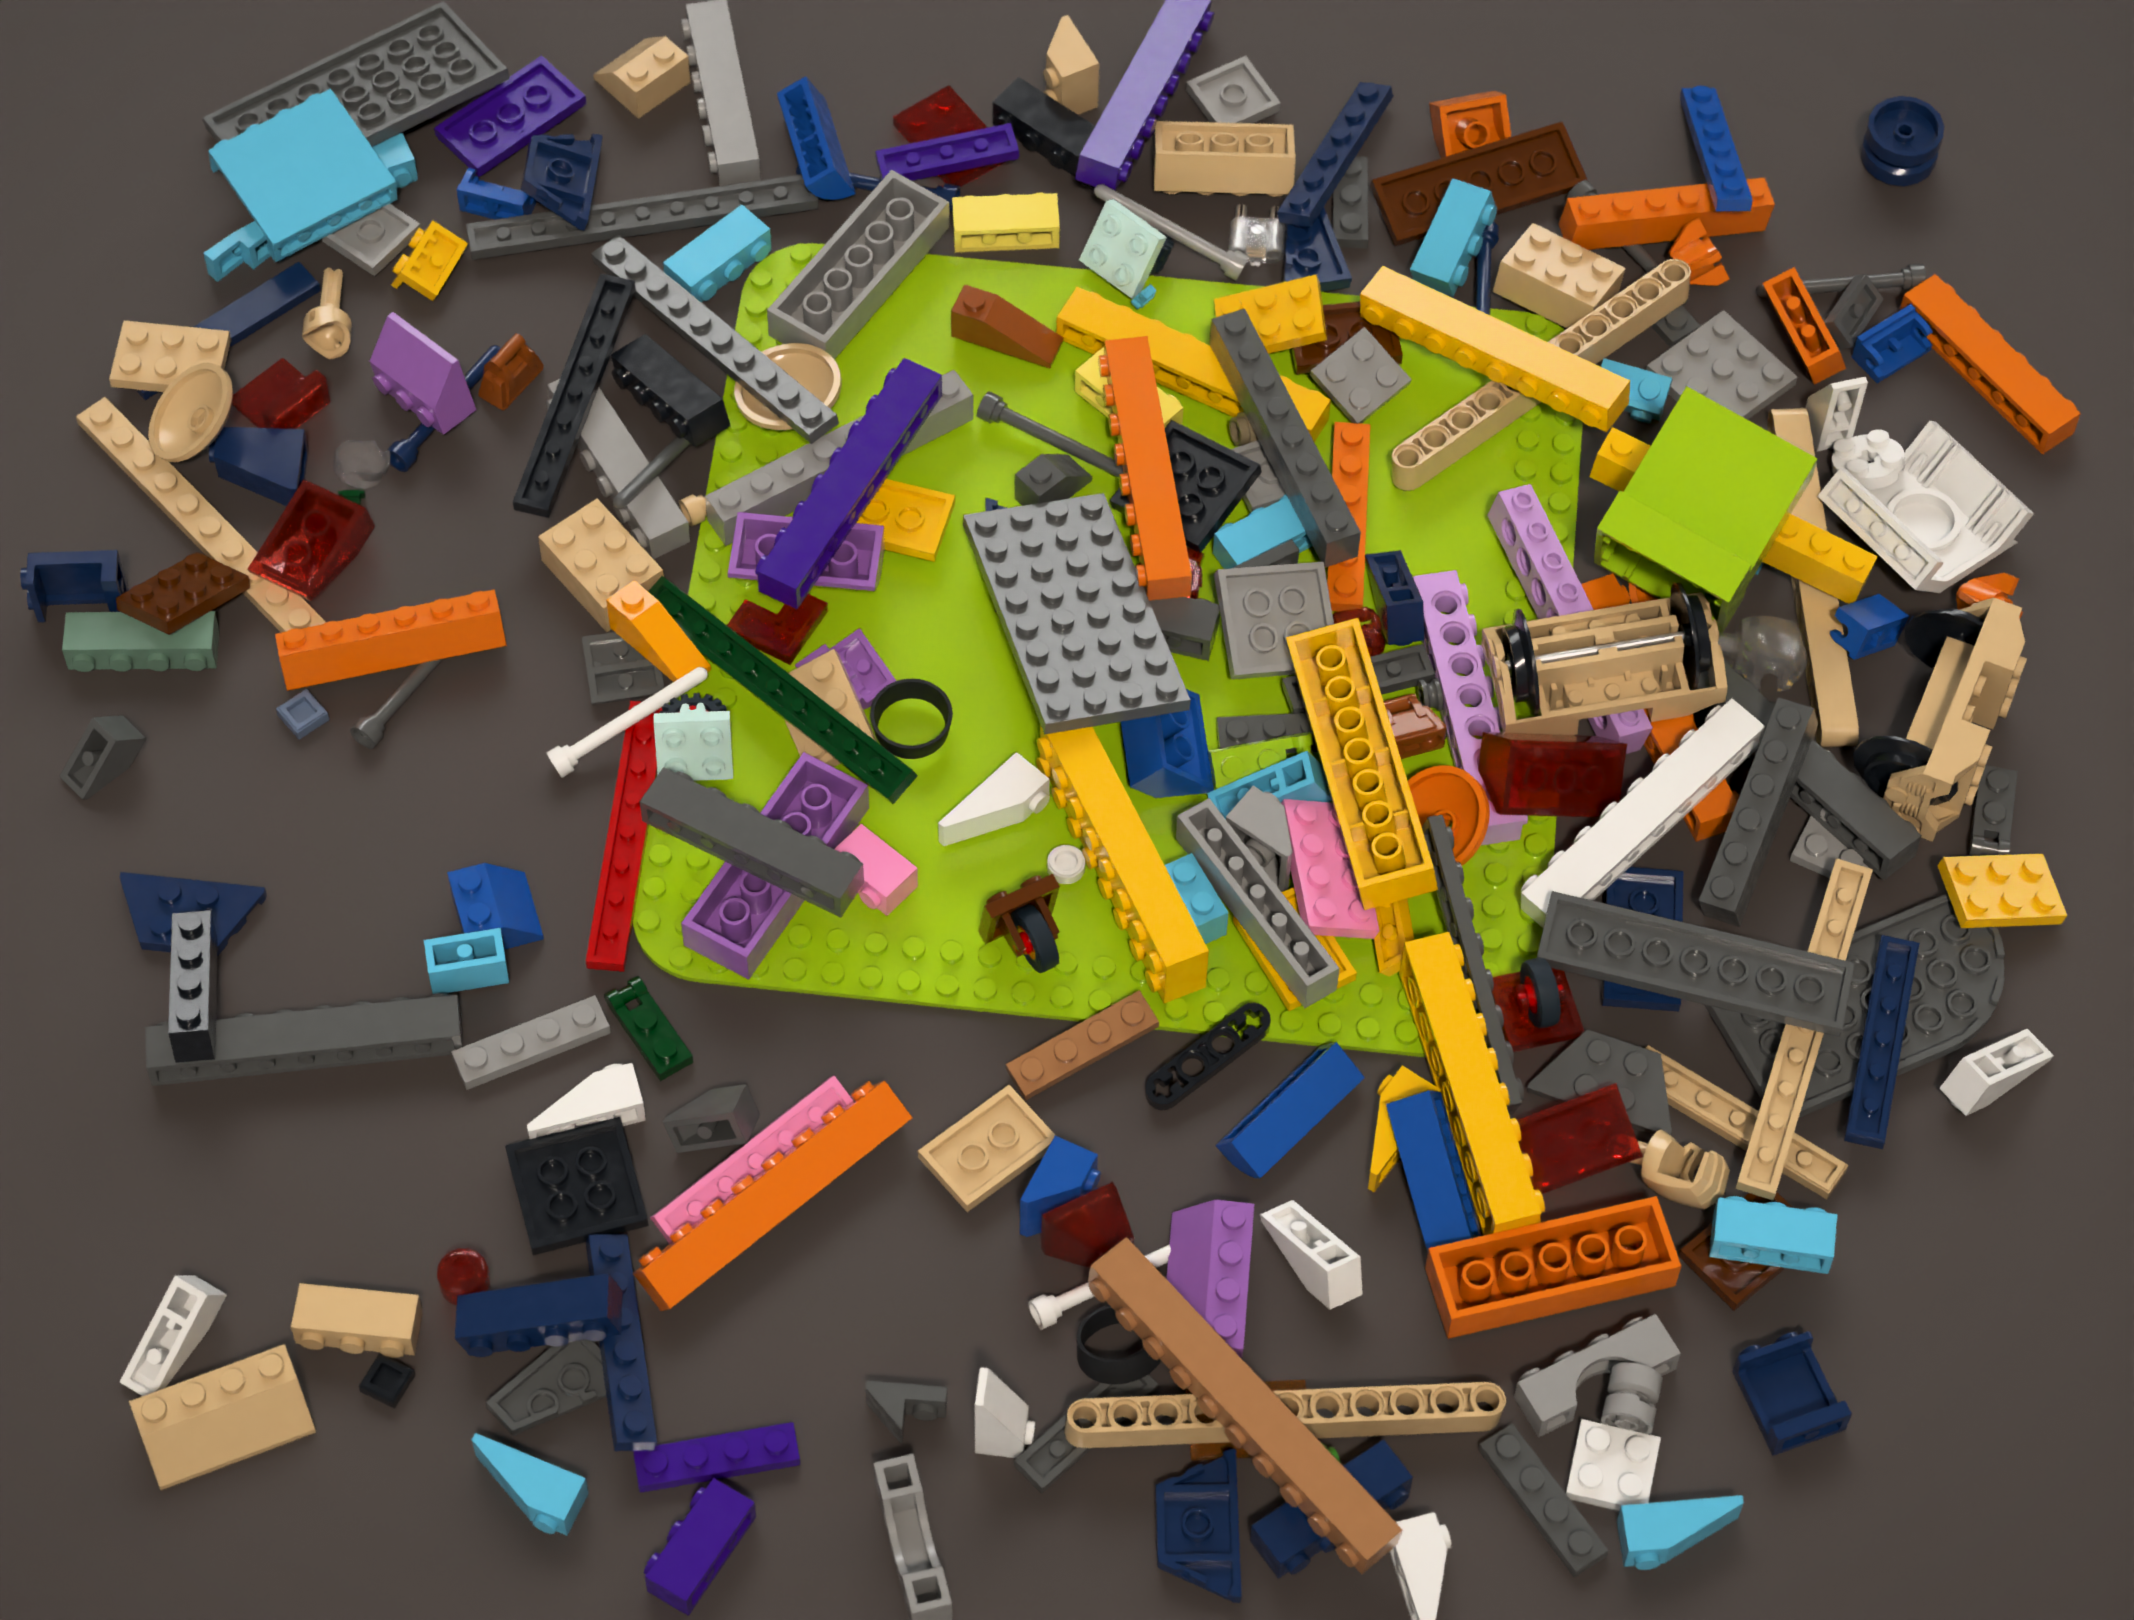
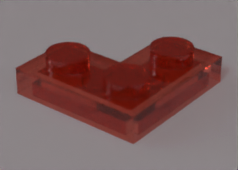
[727,594,828,665]

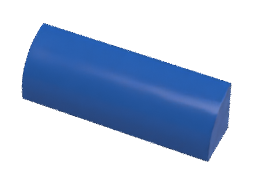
[777,76,856,200]
[1215,1042,1365,1179]
[1386,1090,1482,1252]

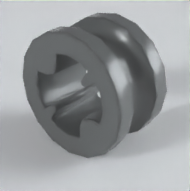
[1417,678,1443,711]

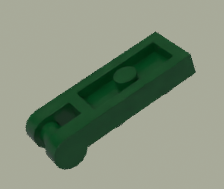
[604,976,693,1081]

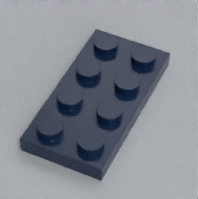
[1602,867,1684,1012]

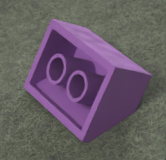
[370,312,476,435]

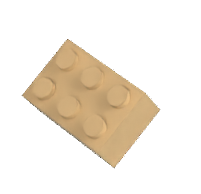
[1493,223,1625,328]
[538,498,664,632]

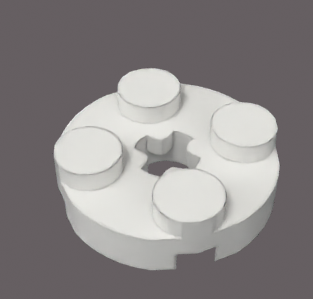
[1832,429,1905,490]

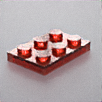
[893,85,1006,188]
[1517,1083,1643,1194]

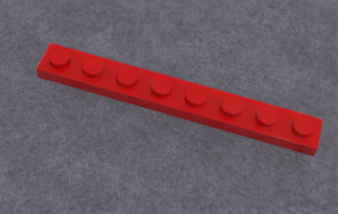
[586,701,662,972]

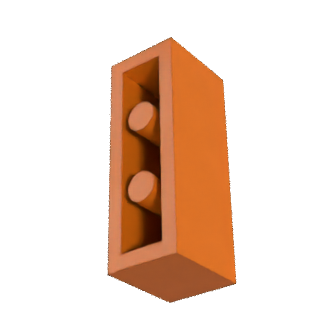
[1763,267,1846,385]

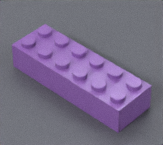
[681,752,869,980]

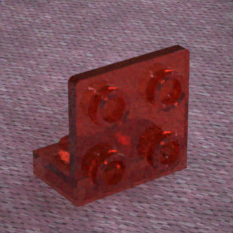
[232,358,331,429]

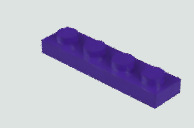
[875,123,1019,181]
[633,1422,800,1493]

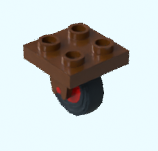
[978,874,1060,973]

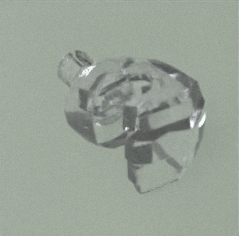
[1718,616,1807,692]

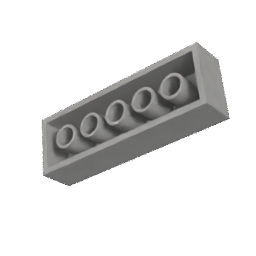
[767,170,949,359]

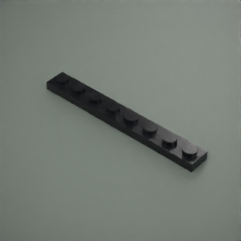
[513,273,636,518]

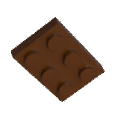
[1291,301,1403,374]
[116,552,250,635]
[1679,1191,1793,1311]

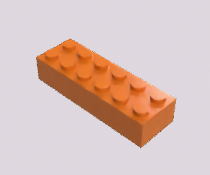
[1425,1196,1681,1339]

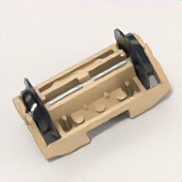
[1481,582,1728,741]
[1853,598,2027,842]

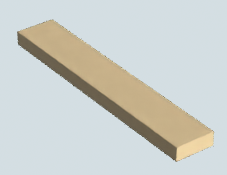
[1645,1045,1848,1200]

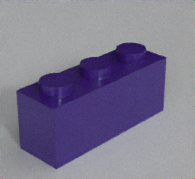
[644,1478,756,1616]

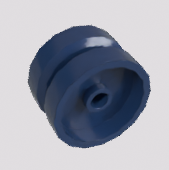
[1861,96,1944,186]

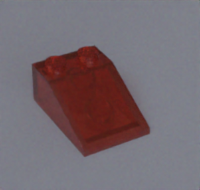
[247,479,375,601]

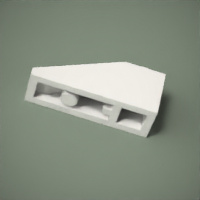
[1806,377,1868,452]
[938,752,1050,846]
[1940,1029,2054,1116]
[527,1063,646,1140]
[1260,1200,1363,1309]
[120,1275,227,1396]
[975,1367,1035,1458]
[1389,1512,1451,1620]

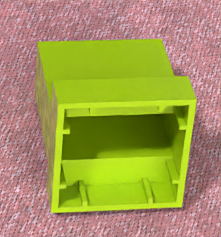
[1594,386,1818,634]

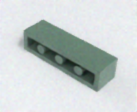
[62,611,220,672]

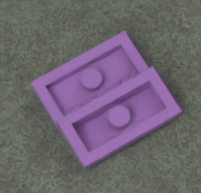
[795,628,896,710]

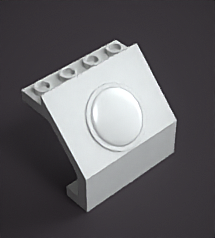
[1818,421,2034,593]

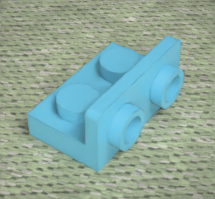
[1601,358,1672,423]

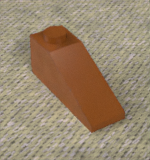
[951,284,1063,369]

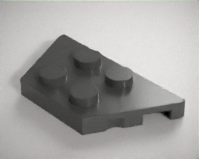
[1527,1029,1672,1136]

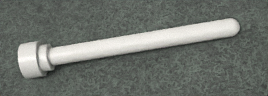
[546,667,708,778]
[1028,1245,1171,1330]

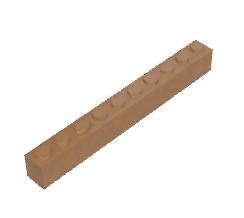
[1088,1237,1403,1574]

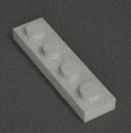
[451,995,611,1090]

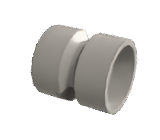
[1601,1362,1663,1434]

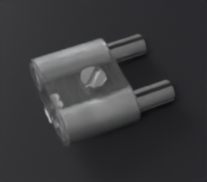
[1228,204,1286,266]

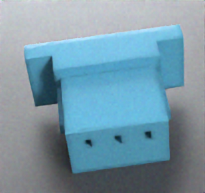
[1131,284,1157,310]

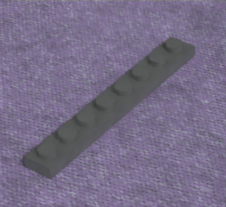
[1422,815,1524,1115]

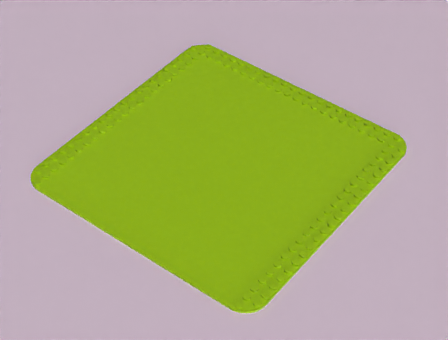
[633,243,1583,1058]

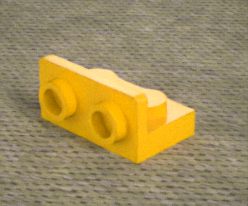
[391,220,468,301]

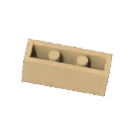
[291,1283,423,1358]

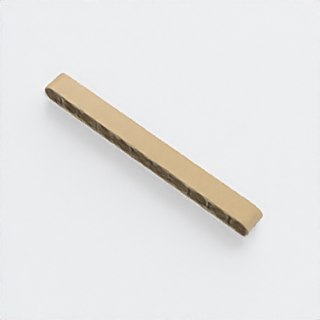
[1392,259,1691,491]
[1768,408,1859,747]
[1064,1382,1506,1448]

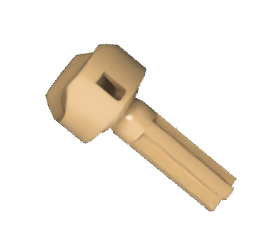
[302,267,352,359]

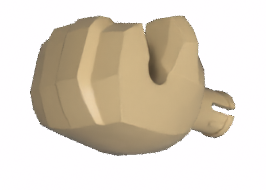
[1614,1130,1730,1210]

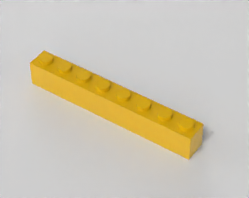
[1360,266,1630,432]
[1056,287,1331,443]
[1589,427,1878,604]

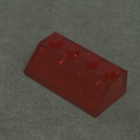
[1478,732,1627,817]

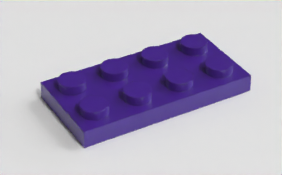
[434,55,586,177]

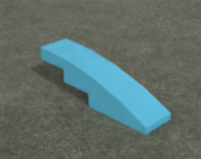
[203,221,294,282]

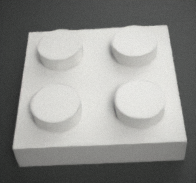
[1566,1419,1661,1511]

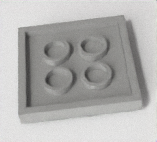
[1646,310,1798,420]
[1214,562,1334,680]

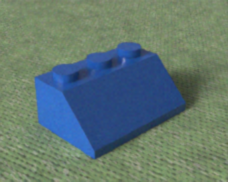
[1121,689,1214,798]

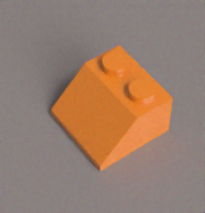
[1429,91,1511,158]

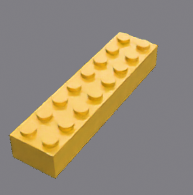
[1286,618,1438,910]
[1036,725,1209,1004]
[1399,932,1545,1236]

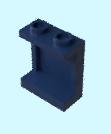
[20,550,129,623]
[1732,1331,1852,1456]

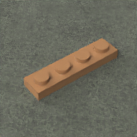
[1006,990,1159,1101]

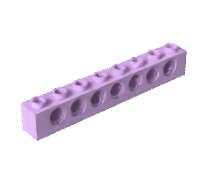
[1487,484,1653,759]
[1413,570,1528,845]

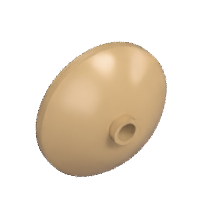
[734,343,842,430]
[148,363,233,462]

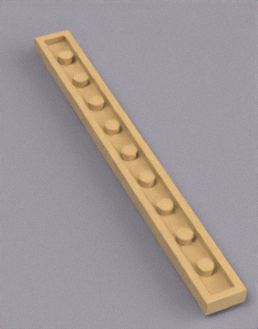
[76,397,326,633]
[1735,858,1873,1200]

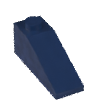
[1365,550,1424,646]

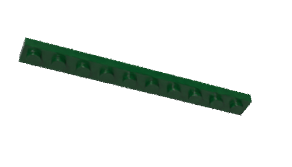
[648,576,918,804]

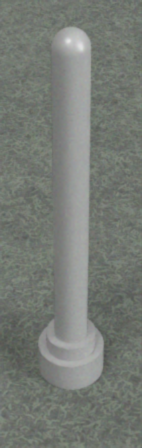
[1094,184,1249,281]

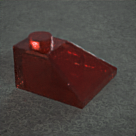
[1041,1182,1134,1268]

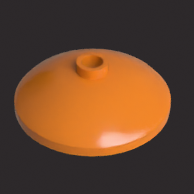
[1408,765,1490,866]

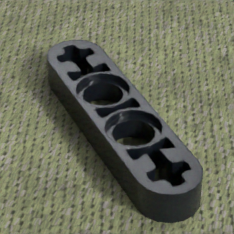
[1145,1003,1271,1110]

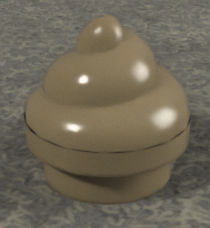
[1229,412,1258,446]

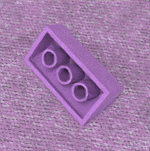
[728,512,885,591]
[1166,1200,1254,1358]

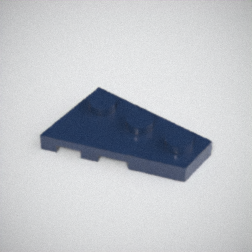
[1284,208,1352,291]

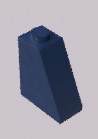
[209,427,309,510]

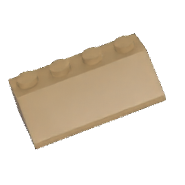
[1154,121,1295,197]
[129,1344,316,1490]

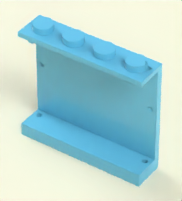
[208,88,397,262]

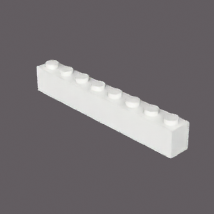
[1521,698,1765,928]

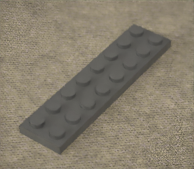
[1537,891,1855,1037]

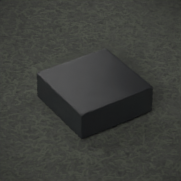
[359,1353,415,1409]

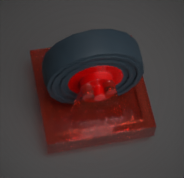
[1492,958,1584,1052]

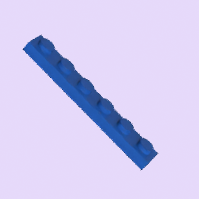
[1680,86,1753,211]

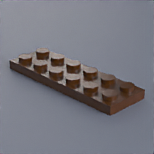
[1370,121,1589,246]

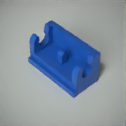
[456,168,537,220]
[1852,304,1933,383]
[1830,594,1910,660]

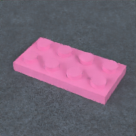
[1281,799,1380,939]

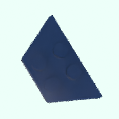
[520,134,603,231]
[119,872,267,957]
[1155,1449,1242,1603]

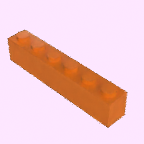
[1559,177,1775,250]
[1899,274,2081,455]
[275,589,507,691]

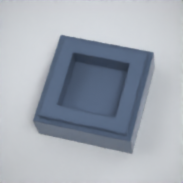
[276,689,329,740]

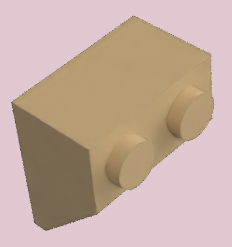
[1043,15,1099,115]
[593,36,690,119]

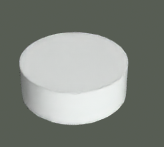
[1047,845,1085,884]

